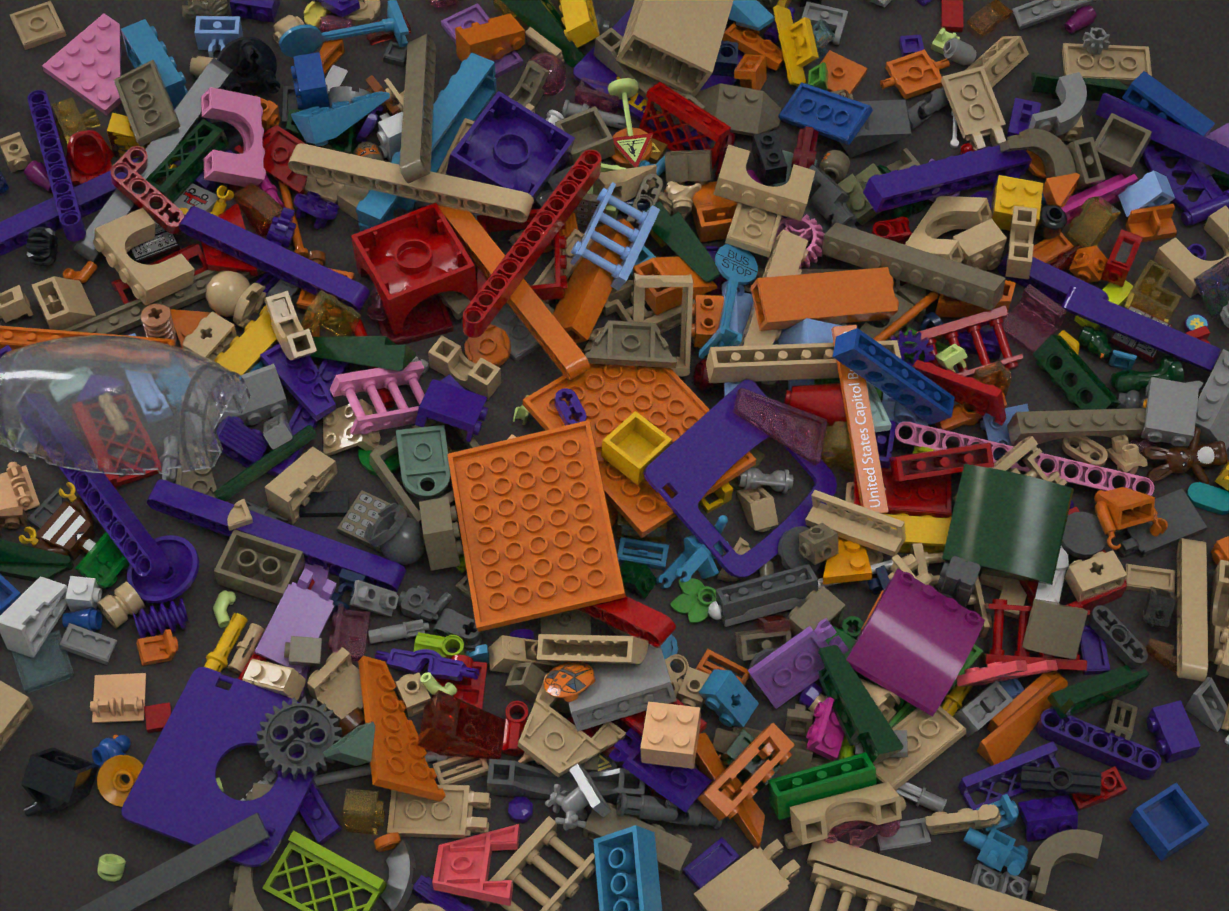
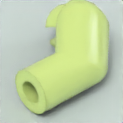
[420,672,457,700]

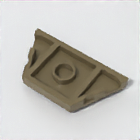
[585,320,677,368]

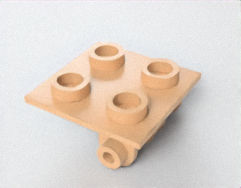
[0,462,40,511]
[90,673,146,723]

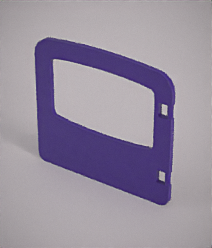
[643,379,837,578]

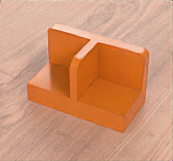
[734,54,767,90]
[1125,204,1177,243]

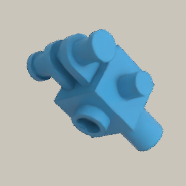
[963,827,1028,876]

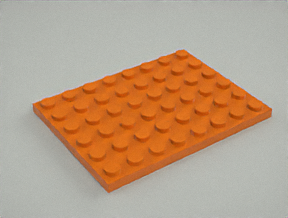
[523,363,757,538]
[447,420,626,632]

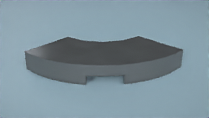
[381,840,416,911]

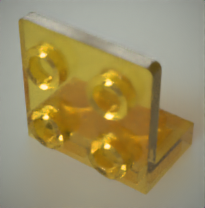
[301,290,361,336]

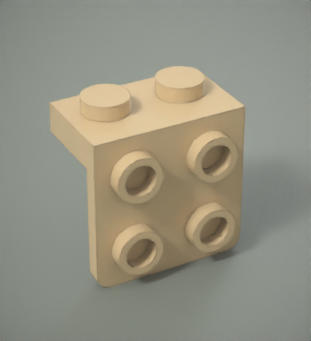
[323,399,380,456]
[307,647,364,720]

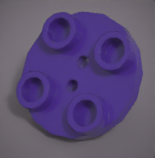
[294,191,339,230]

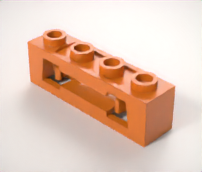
[697,723,795,821]

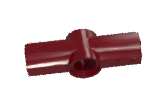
[791,127,819,169]

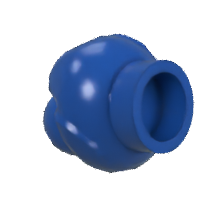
[92,735,131,768]

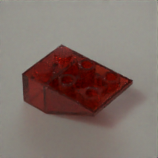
[418,690,505,759]

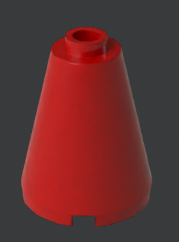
[784,383,847,430]

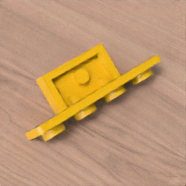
[773,5,819,87]

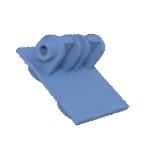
[980,404,1037,459]

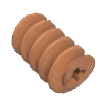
[141,304,177,343]

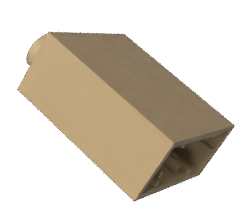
[616,0,733,98]

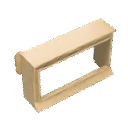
[633,273,693,376]

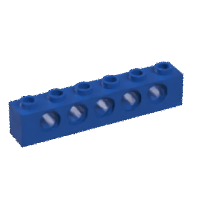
[833,328,955,425]

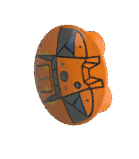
[544,662,596,702]

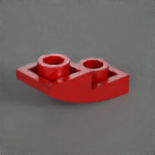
[1072,766,1128,810]

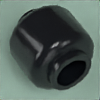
[1036,205,1067,239]

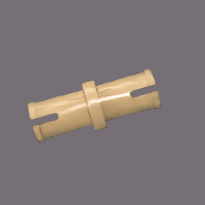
[227,623,265,675]

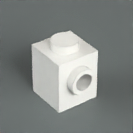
[65,576,102,612]

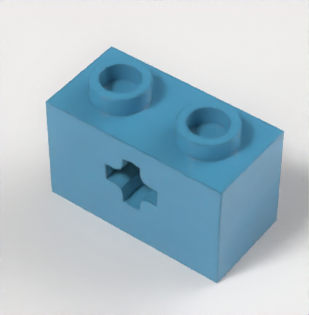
[699,669,759,727]

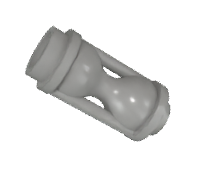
[738,467,793,493]

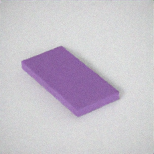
[441,3,523,78]

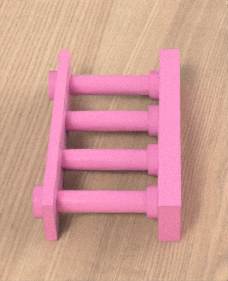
[330,361,430,435]

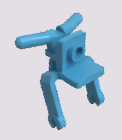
[656,515,729,589]

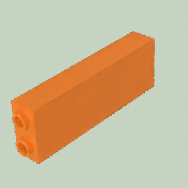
[552,218,634,344]
[750,267,899,331]

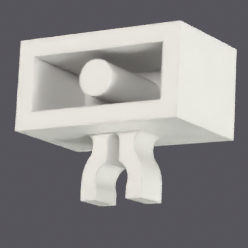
[377,112,403,163]

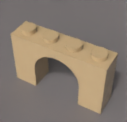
[713,144,815,221]
[905,196,992,263]
[1154,205,1229,298]
[93,208,194,306]

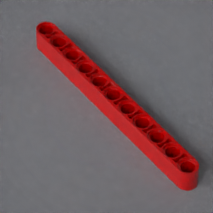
[463,150,602,338]

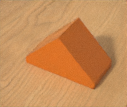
[1042,173,1080,208]

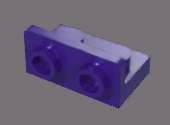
[957,327,1005,359]

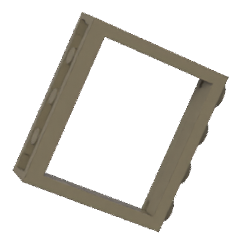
[370,418,480,525]

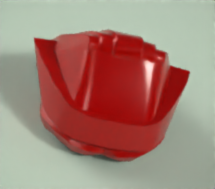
[66,130,114,185]

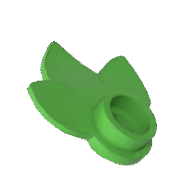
[670,578,716,623]

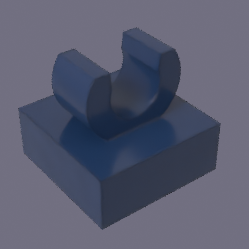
[867,565,890,595]
[338,568,367,599]

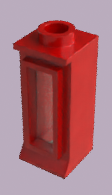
[1101,229,1143,287]

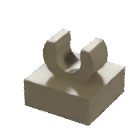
[784,704,813,736]

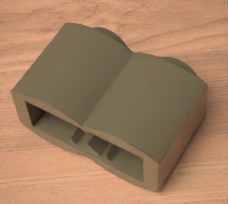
[665,150,713,185]

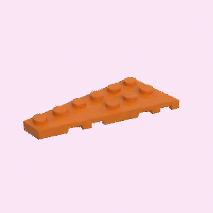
[358,655,446,802]

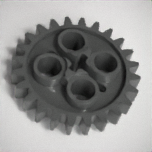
[257,697,342,780]

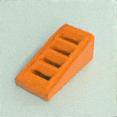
[319,38,345,75]

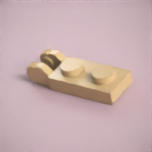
[925,804,1002,835]

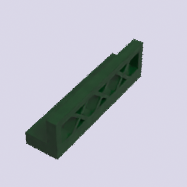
[146,119,229,203]
[1047,665,1150,719]

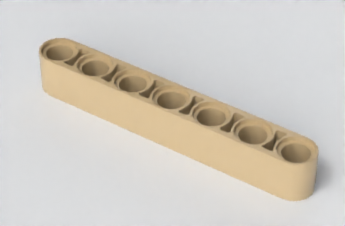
[1177,538,1208,682]

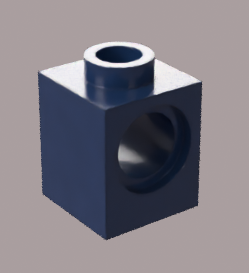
[713,41,738,77]

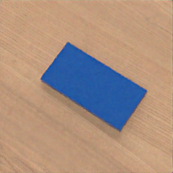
[778,82,873,145]

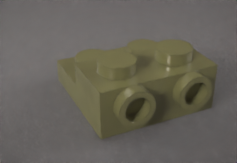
[838,163,882,226]

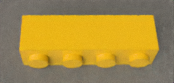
[559,0,600,48]
[214,306,278,381]
[867,513,952,554]

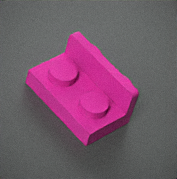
[806,697,845,761]

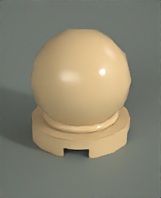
[206,271,266,328]

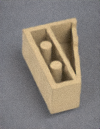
[264,447,338,525]

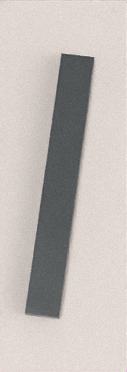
[75,813,270,911]

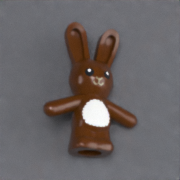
[1142,427,1228,484]

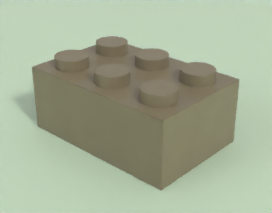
[214,529,305,604]

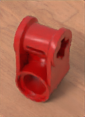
[871,217,912,245]

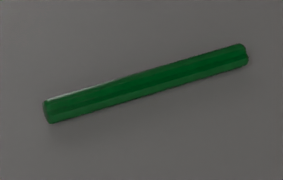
[214,425,317,501]

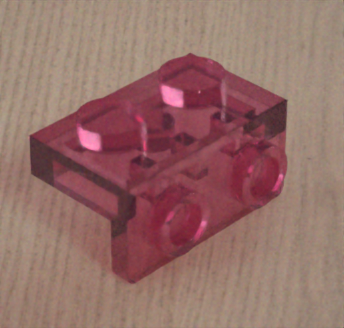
[574,77,620,113]
[329,604,371,661]

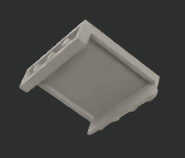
[559,634,677,732]

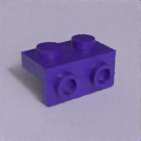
[1018,795,1078,842]

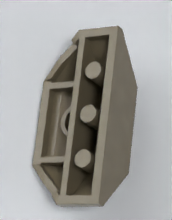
[695,83,781,136]

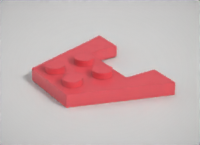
[956,660,1058,686]
[432,824,520,906]

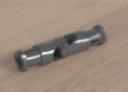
[908,87,949,131]
[616,792,723,829]

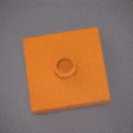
[820,50,868,94]

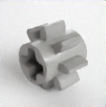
[1082,27,1110,54]

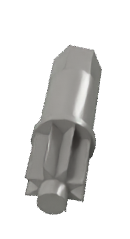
[368,619,430,644]

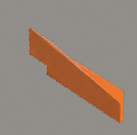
[977,670,1068,766]
[695,733,765,849]

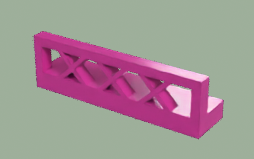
[1061,173,1138,226]

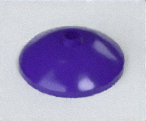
[127,535,199,603]

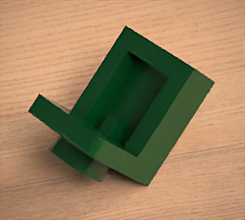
[620,560,656,599]

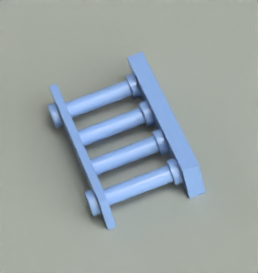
[570,182,660,291]

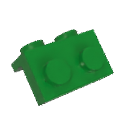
[75,532,130,588]

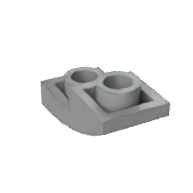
[970,863,1030,900]

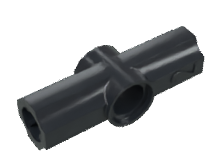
[1021,766,1101,796]

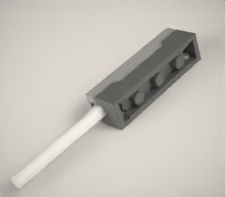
[708,560,893,627]

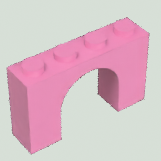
[201,87,266,188]

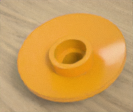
[97,755,144,807]

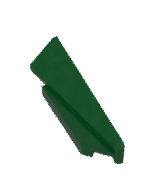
[501,0,585,67]
[645,201,721,282]
[0,539,74,581]
[818,645,904,765]

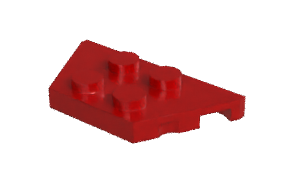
[234,125,308,194]
[201,204,258,276]

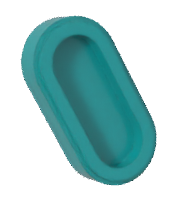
[1186,482,1229,515]

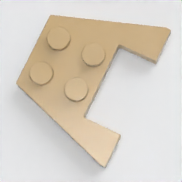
[518,673,626,777]

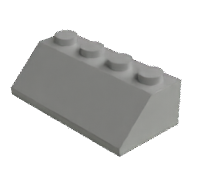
[1195,349,1229,451]
[182,364,288,443]

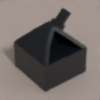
[21,747,99,817]

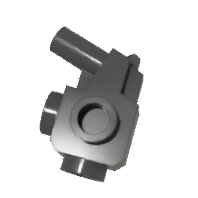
[397,585,453,622]

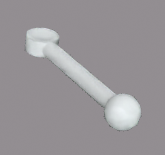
[950,111,959,149]

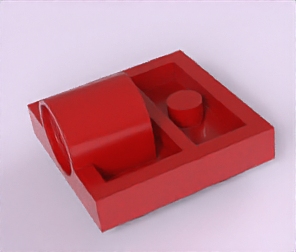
[431,655,488,713]

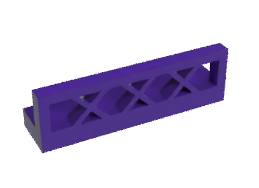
[958,741,1063,810]

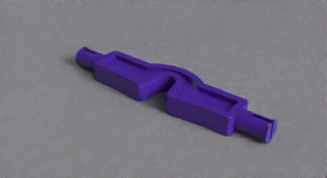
[375,648,479,681]

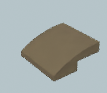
[1022,599,1088,659]

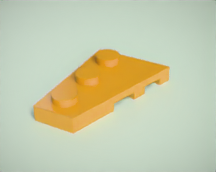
[823,537,872,585]

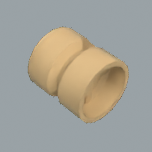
[97,582,145,628]

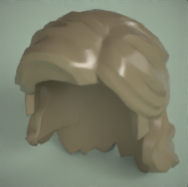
[182,0,229,20]

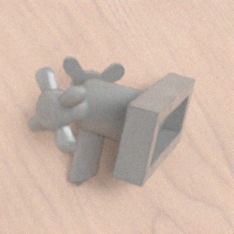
[545,763,611,830]

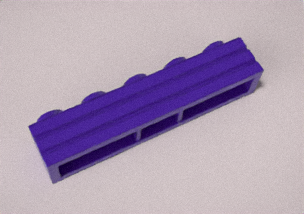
[412,875,475,911]

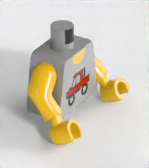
[170,164,234,235]

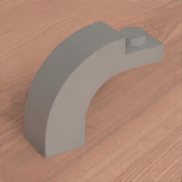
[1029,72,1087,136]

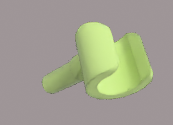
[512,395,529,425]

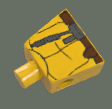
[107,113,151,158]

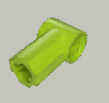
[413,632,465,659]

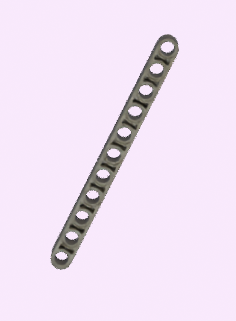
[400,34,436,183]

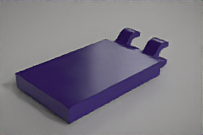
[609,728,712,813]

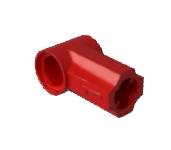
[502,701,529,756]

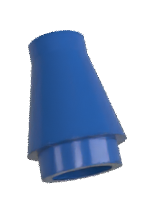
[62,607,103,632]

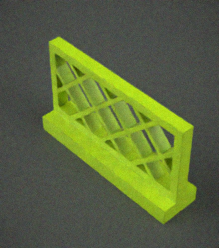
[262,830,387,911]

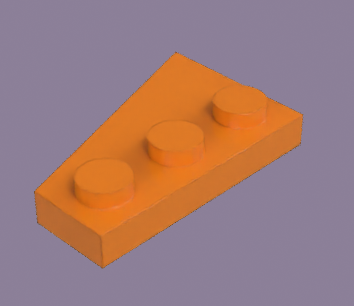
[722,21,785,71]

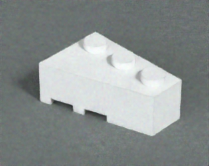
[0,576,68,658]

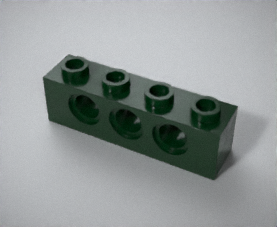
[1032,335,1121,410]

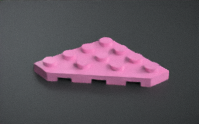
[42,14,122,116]

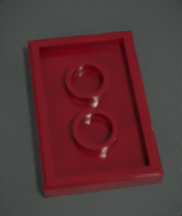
[373,294,454,345]

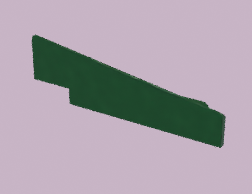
[1031,72,1128,101]
[310,336,416,371]

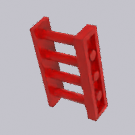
[914,306,1023,378]
[982,599,1090,671]

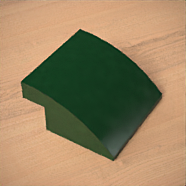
[942,464,1074,585]

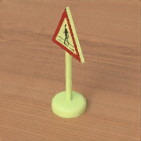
[608,78,653,168]

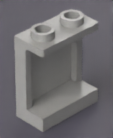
[1141,377,1199,447]

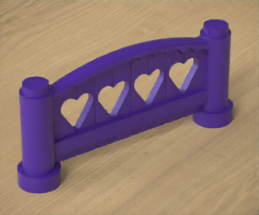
[1142,139,1229,226]

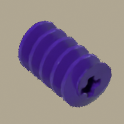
[133,598,189,638]

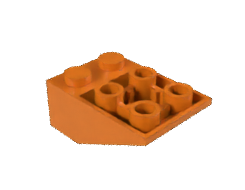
[689,181,738,242]
[633,256,717,316]

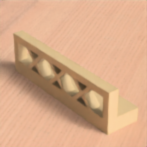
[966,36,1029,87]
[805,490,906,557]

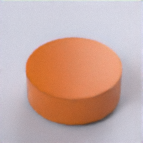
[374,832,401,852]

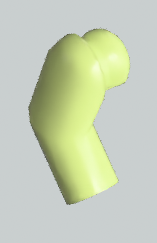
[213,590,236,628]

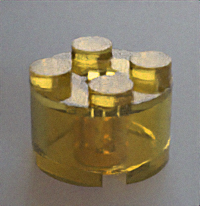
[817,421,855,473]

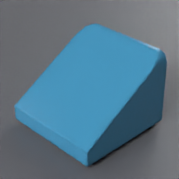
[1108,350,1137,370]

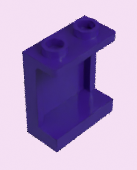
[415,379,489,442]

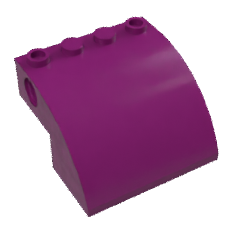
[846,569,985,717]

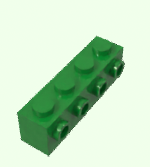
[768,752,876,820]

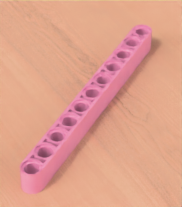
[894,422,1154,496]

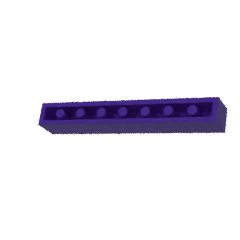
[863,145,1032,213]

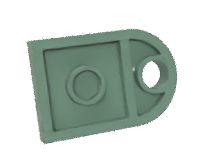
[396,425,450,499]

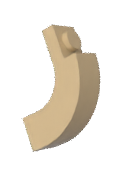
[264,291,317,360]

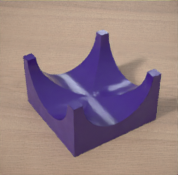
[445,91,575,204]

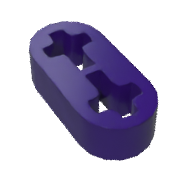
[555,388,587,426]

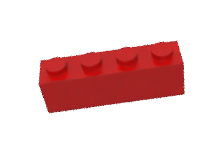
[889,443,994,481]

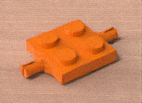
[880,49,950,100]

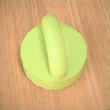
[97,854,126,882]

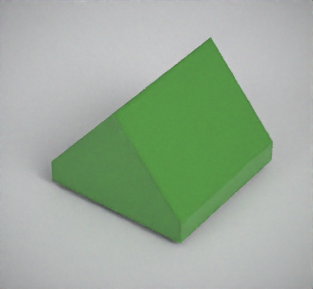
[808,62,828,91]

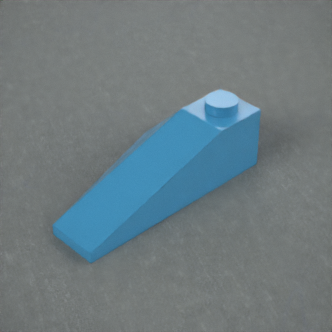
[728,0,775,31]
[291,91,390,146]

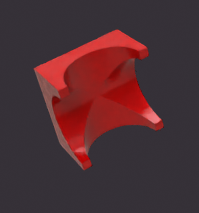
[351,202,477,335]

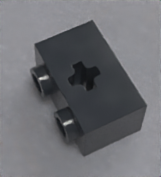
[752,131,787,186]

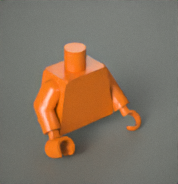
[1094,487,1168,550]

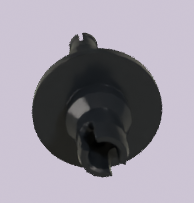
[217,37,280,96]

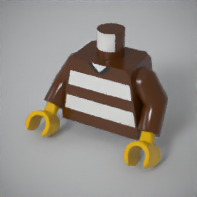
[19,482,96,560]

